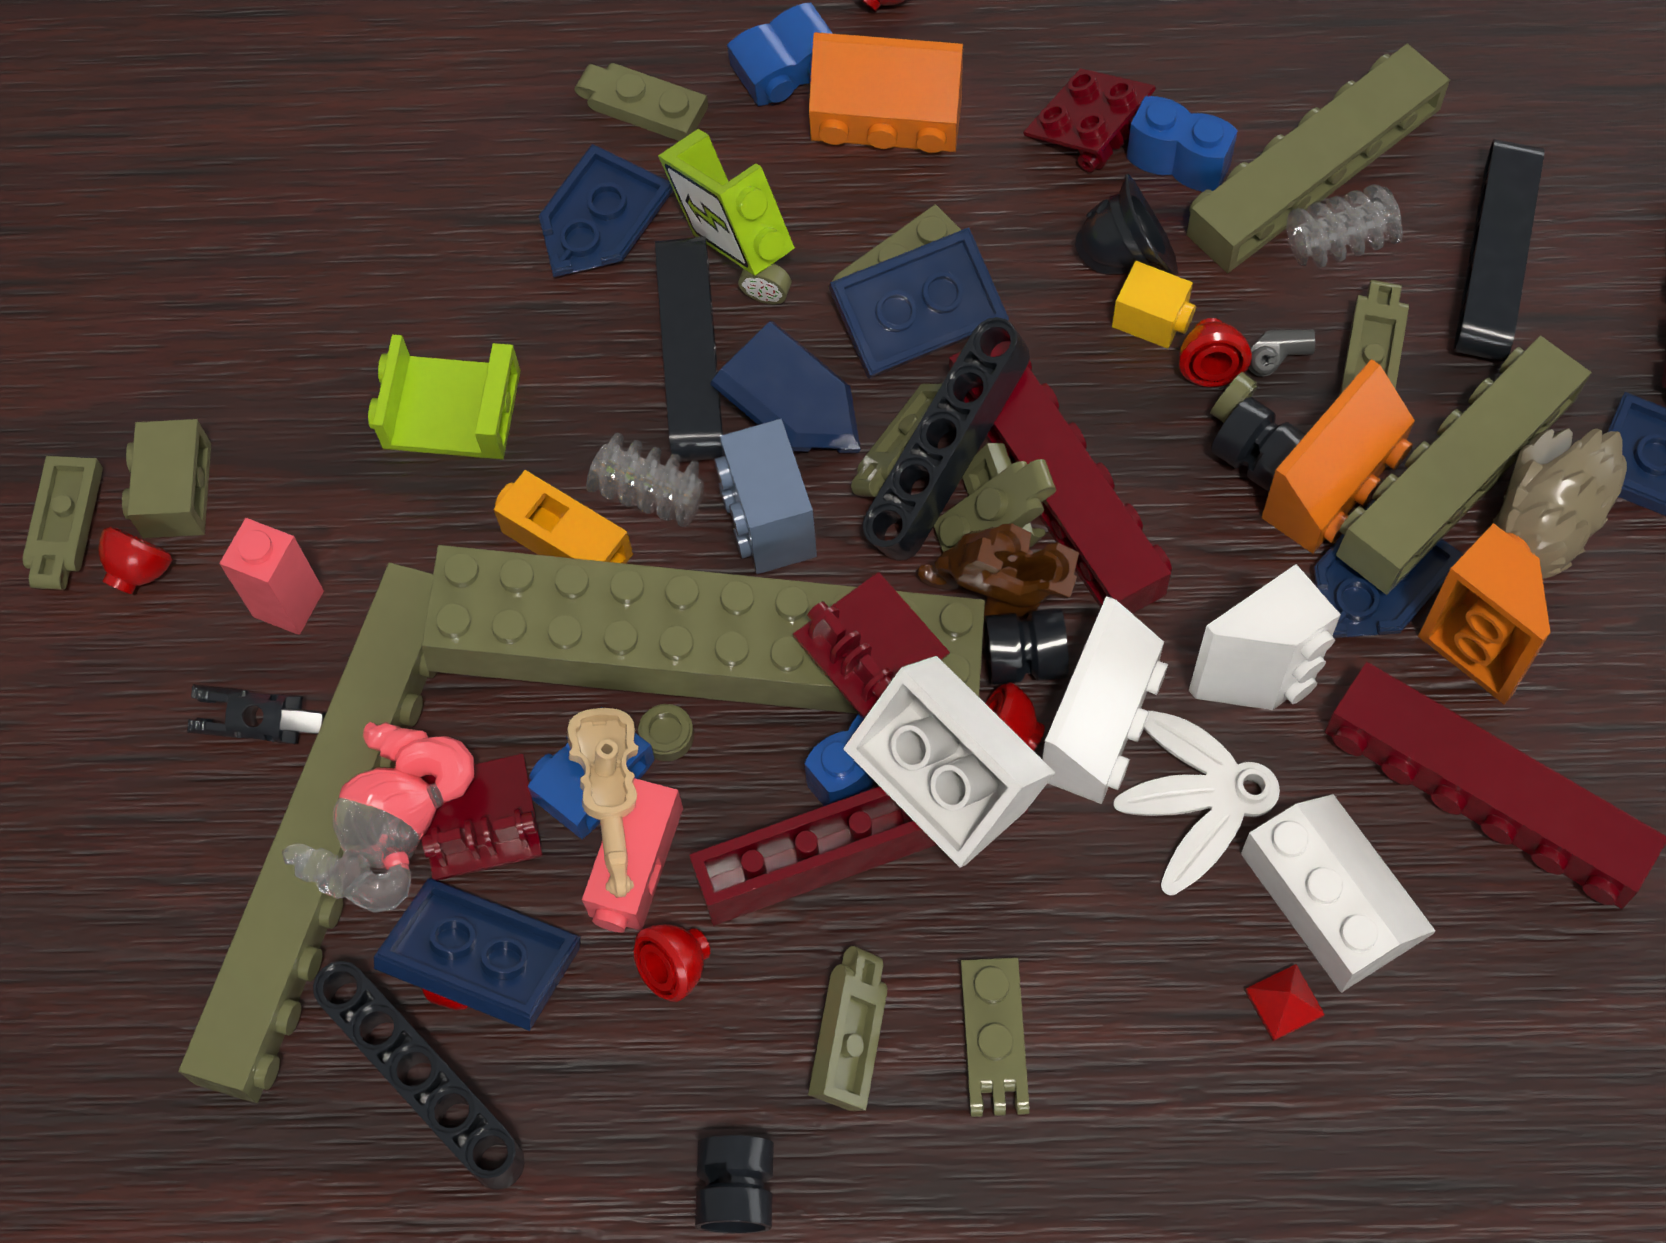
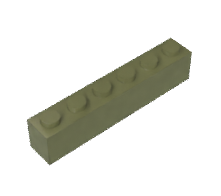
[1186,43,1450,274]
[1336,335,1592,595]

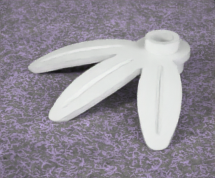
[1113,711,1280,895]

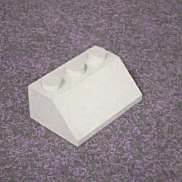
[1189,564,1341,710]
[1042,596,1168,804]
[843,656,1056,868]
[1241,794,1435,993]

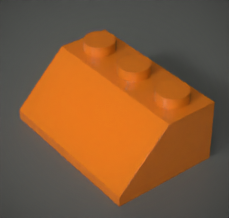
[809,32,963,153]
[1262,359,1415,554]
[1418,523,1551,705]

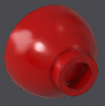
[1179,318,1252,387]
[98,527,173,594]
[985,682,1045,751]
[634,924,710,1002]

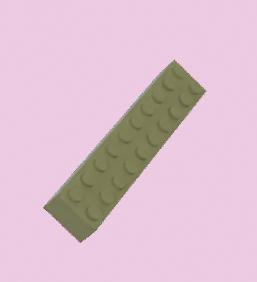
[422,545,985,714]

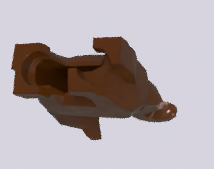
[917,523,1079,616]

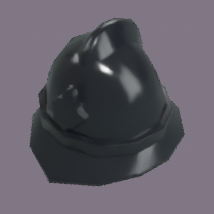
[1075,174,1178,275]

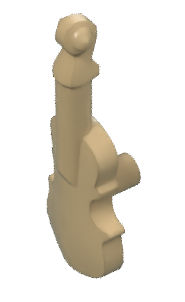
[567,708,638,898]

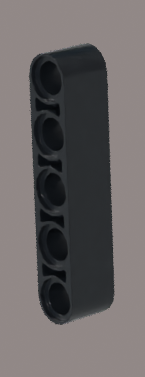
[1454,139,1545,362]
[655,236,723,463]
[863,317,1030,561]
[313,961,525,1190]

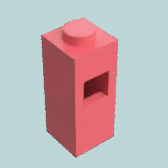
[219,518,324,635]
[582,778,683,933]

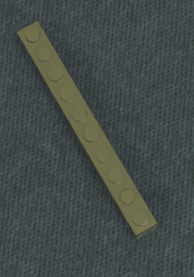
[178,562,437,1104]

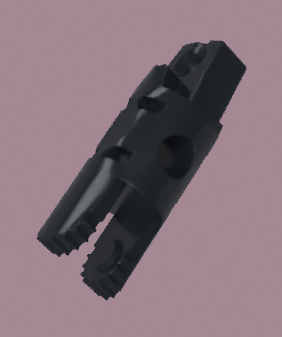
[187,684,327,744]

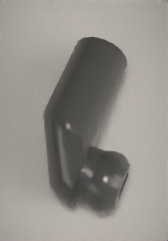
[1249,329,1315,377]

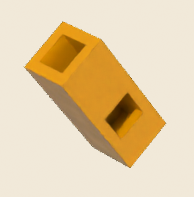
[493,470,633,564]

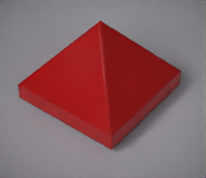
[1245,964,1325,1041]

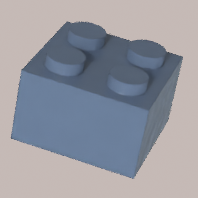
[714,418,817,574]

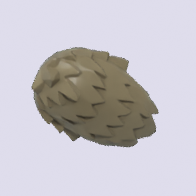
[1492,428,1627,579]

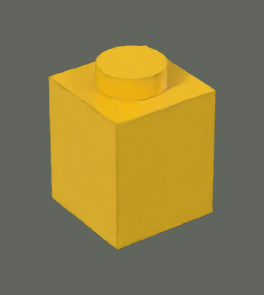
[1112,261,1196,349]

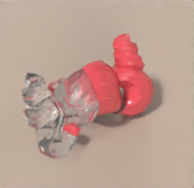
[282,722,474,913]

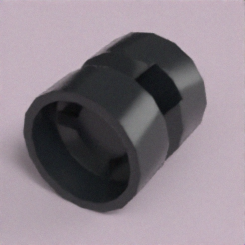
[1211,397,1306,492]
[984,609,1069,685]
[695,1135,774,1234]

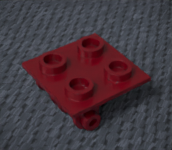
[1023,68,1156,172]
[793,572,950,718]
[421,753,543,881]

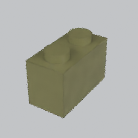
[122,419,211,538]

